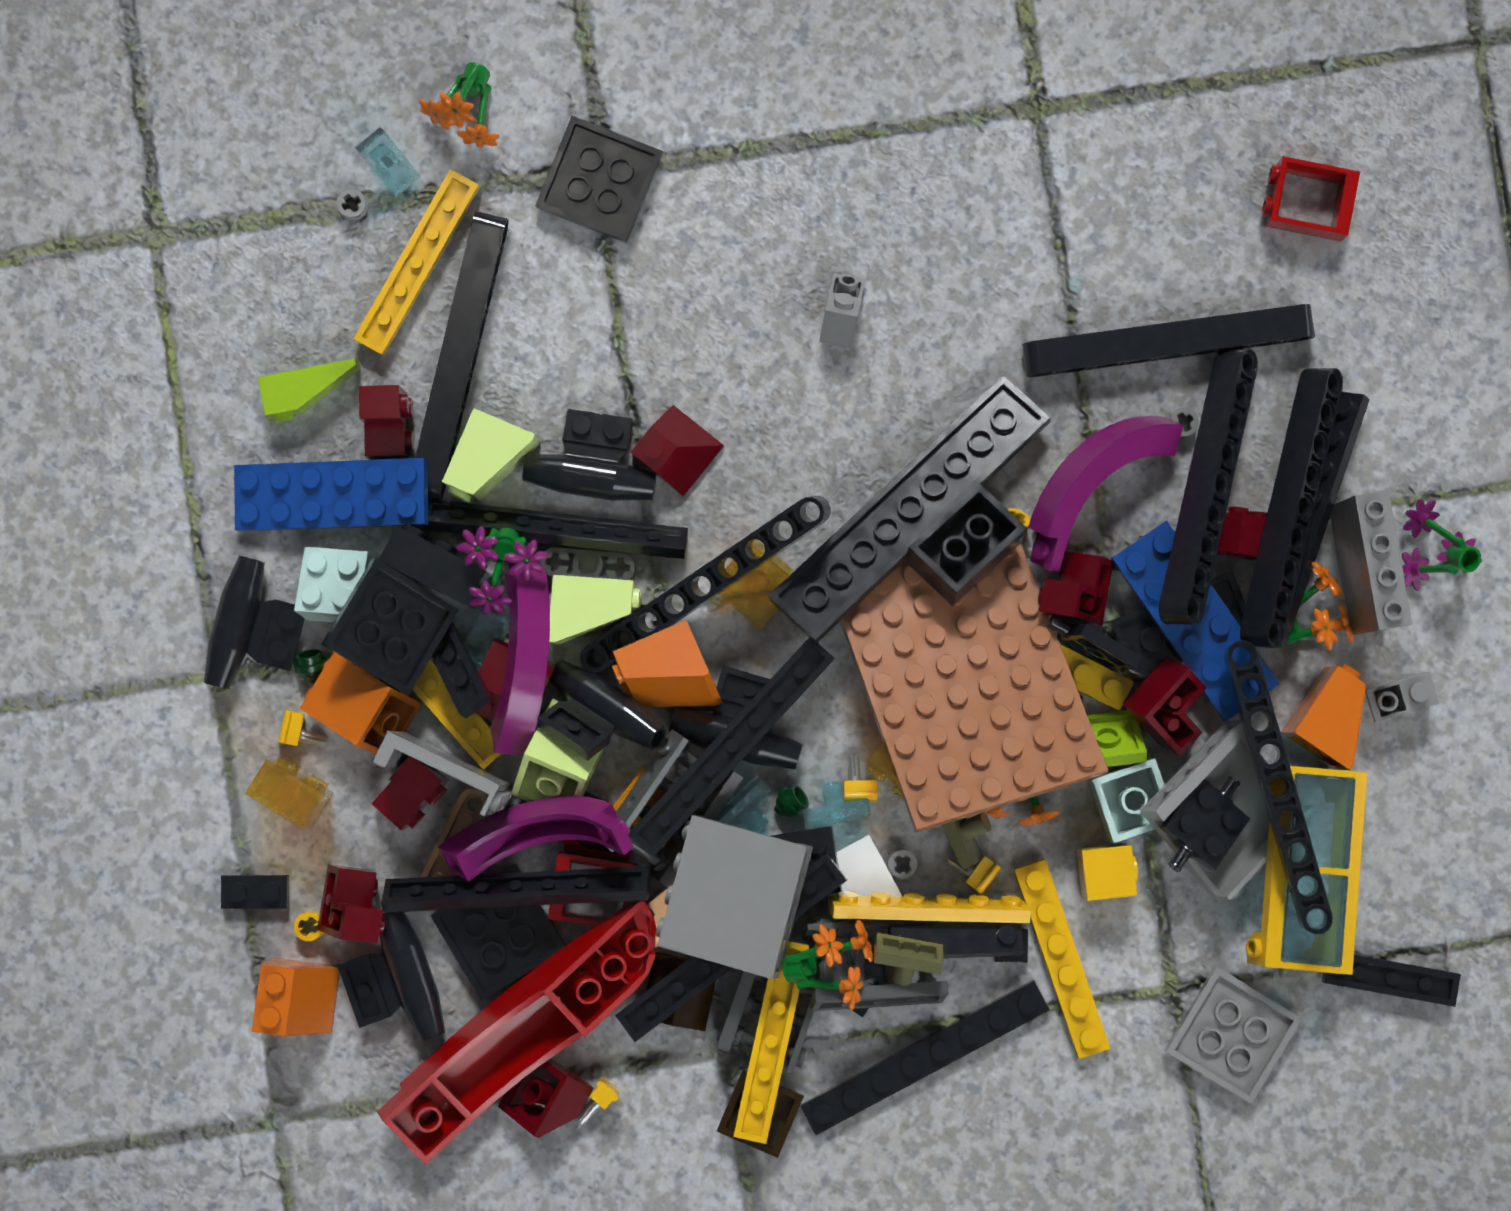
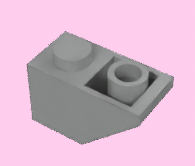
[819,273,865,348]
[1365,672,1439,722]

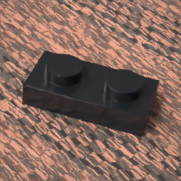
[221,875,289,909]

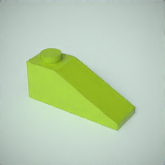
[258,358,361,423]

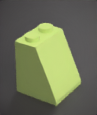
[442,408,540,503]
[549,575,642,645]
[511,699,604,802]

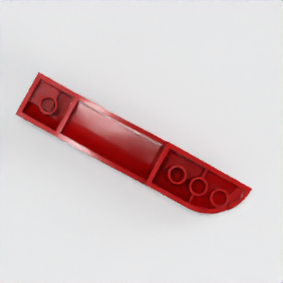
[377,900,657,1165]

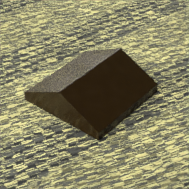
[646,952,716,1031]
[716,1069,804,1158]

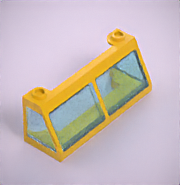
[1246,766,1368,975]

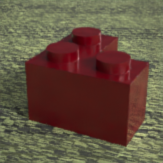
[359,385,414,460]
[1217,507,1267,560]
[1038,551,1113,626]
[1123,656,1206,757]
[371,756,449,830]
[317,864,385,943]

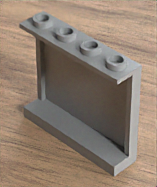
[1330,490,1413,635]
[1140,720,1316,901]
[373,731,513,816]
[656,815,813,979]

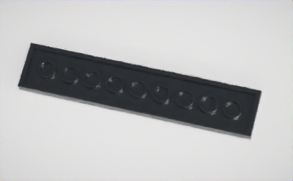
[768,376,1051,644]

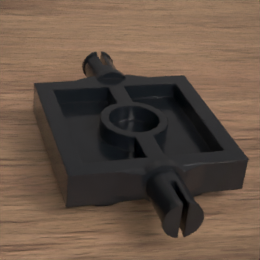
[1047,615,1148,682]
[1160,776,1250,872]

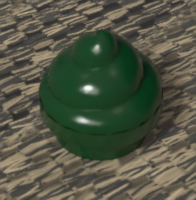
[294,649,327,685]
[774,784,809,817]

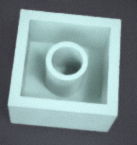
[294,547,375,623]
[1088,758,1164,843]

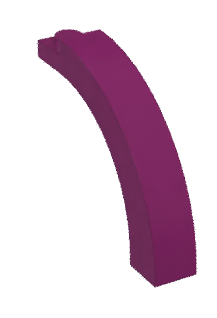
[1028,416,1184,572]
[490,560,550,756]
[438,796,634,882]

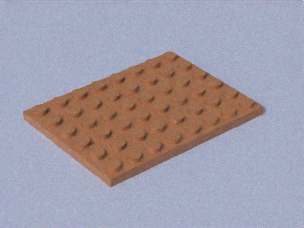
[840,544,1108,833]

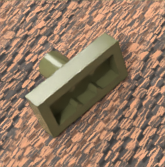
[941,812,991,870]
[874,933,944,986]

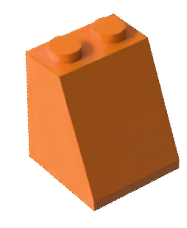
[612,620,723,708]
[299,652,423,754]
[1281,664,1366,770]
[251,958,340,1036]

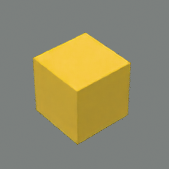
[1076,843,1139,901]

